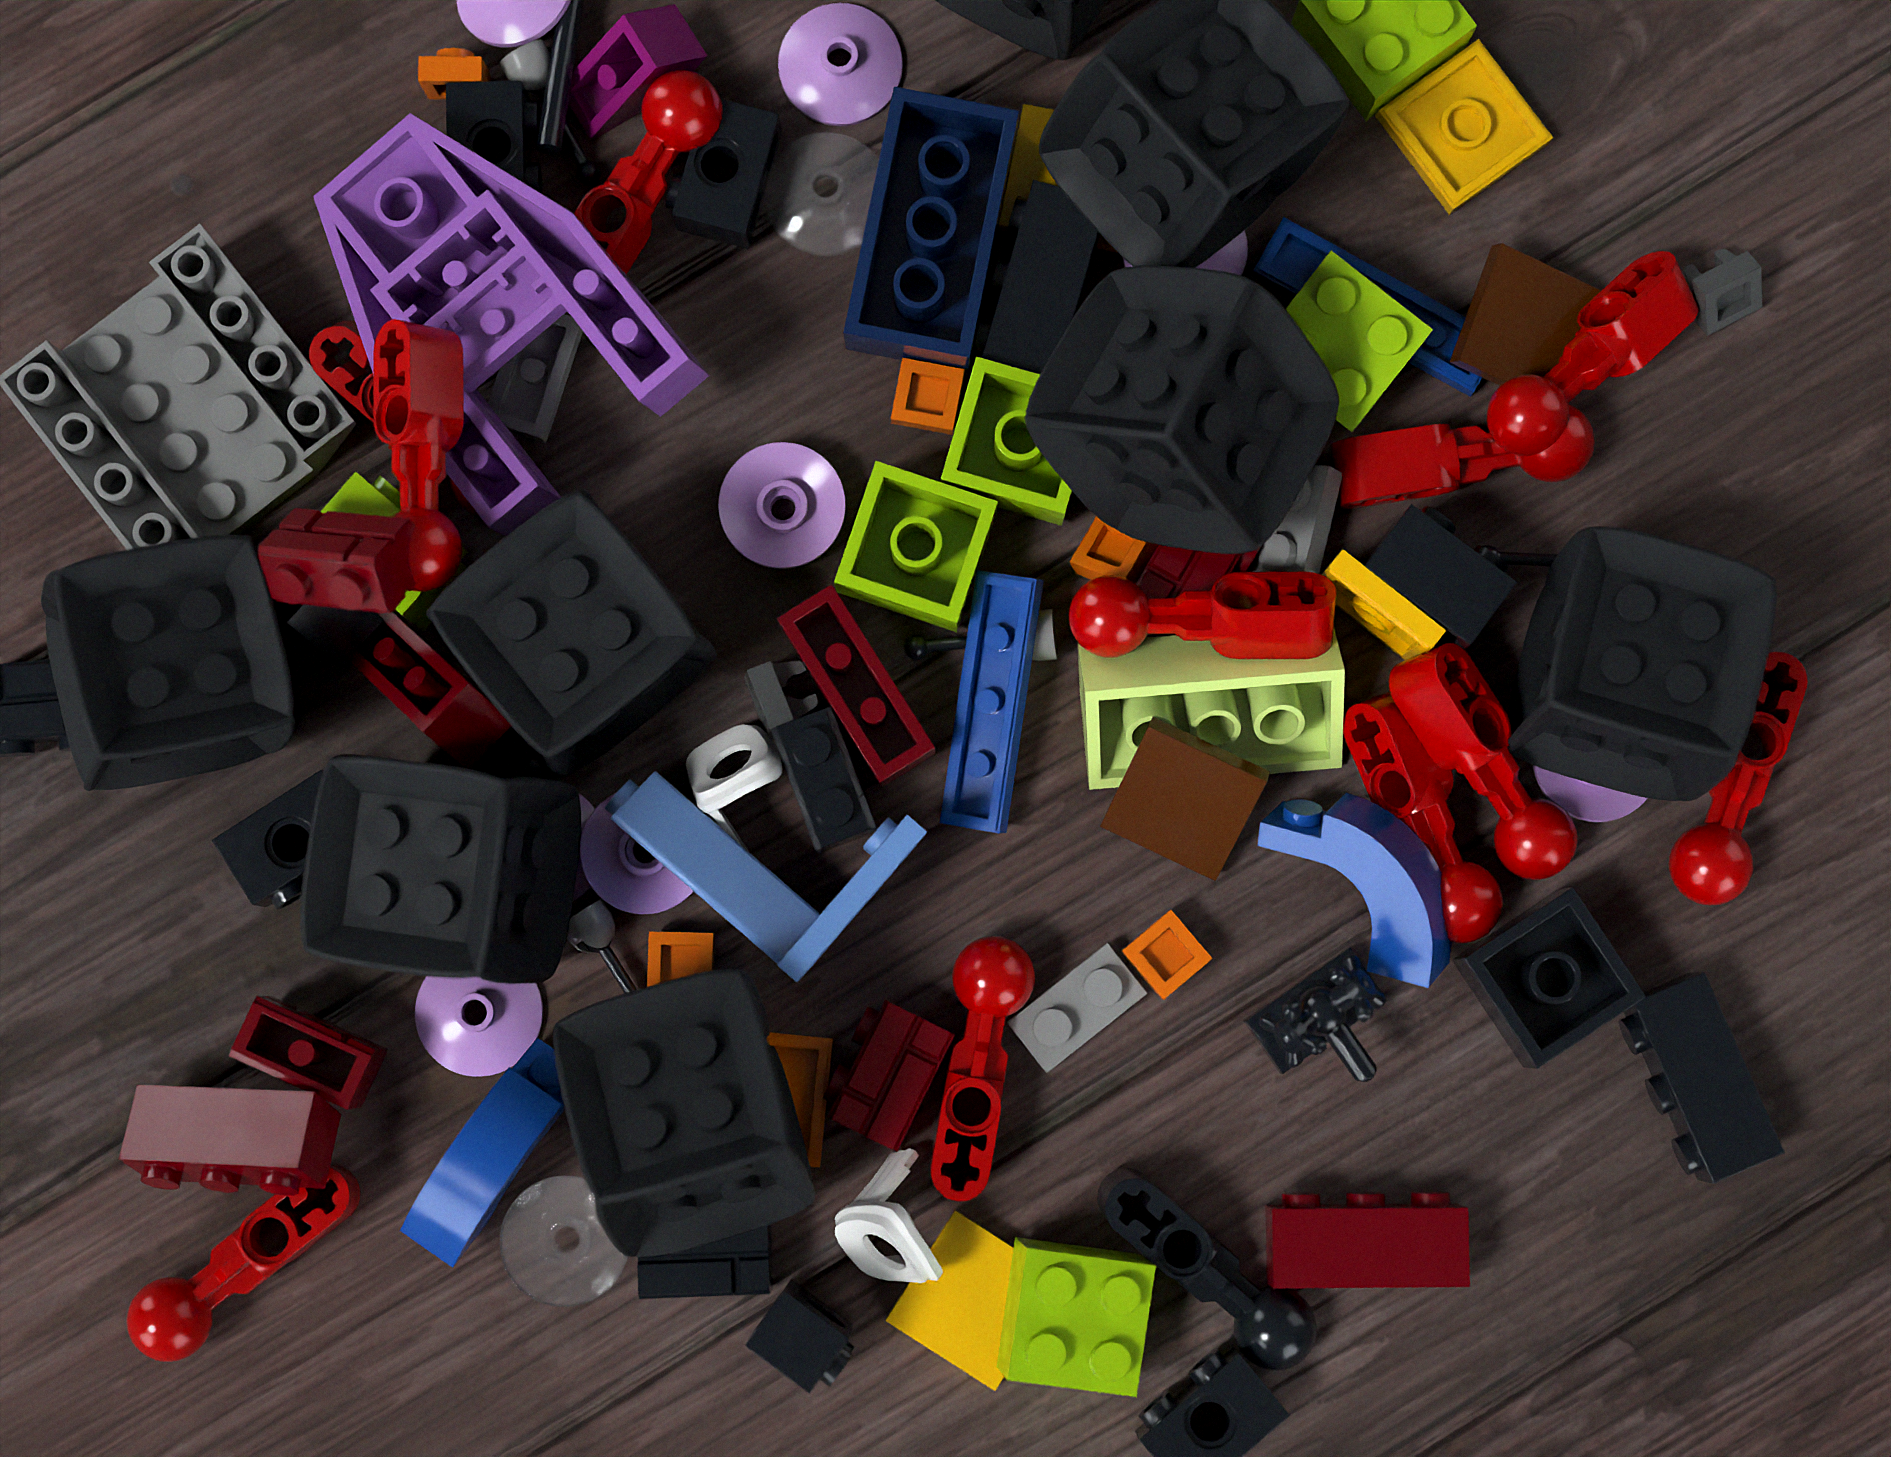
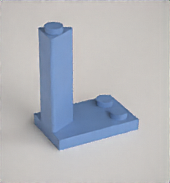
[605,771,927,982]

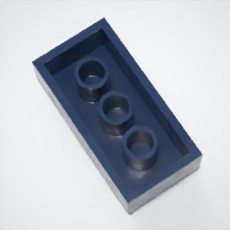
[843,86,1019,373]

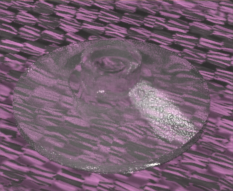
[765,132,879,256]
[500,1175,628,1307]

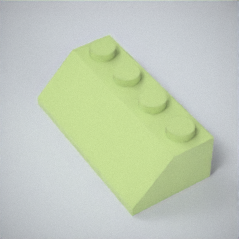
[1078,629,1345,790]

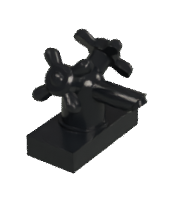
[1243,948,1387,1082]

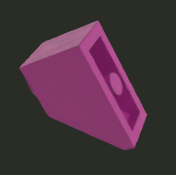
[569,4,707,139]

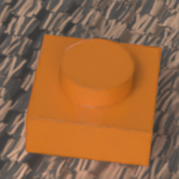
[418,48,491,99]
[891,358,965,435]
[1070,516,1158,584]
[1121,909,1213,1000]
[647,931,715,987]

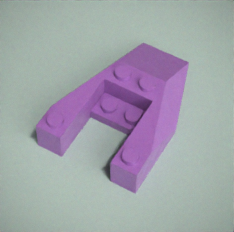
[313,113,710,536]

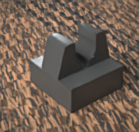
[1684,249,1763,336]
[744,661,818,737]

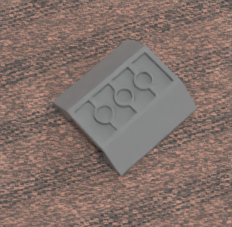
[0,224,357,549]

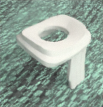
[686,724,783,852]
[835,1148,943,1283]

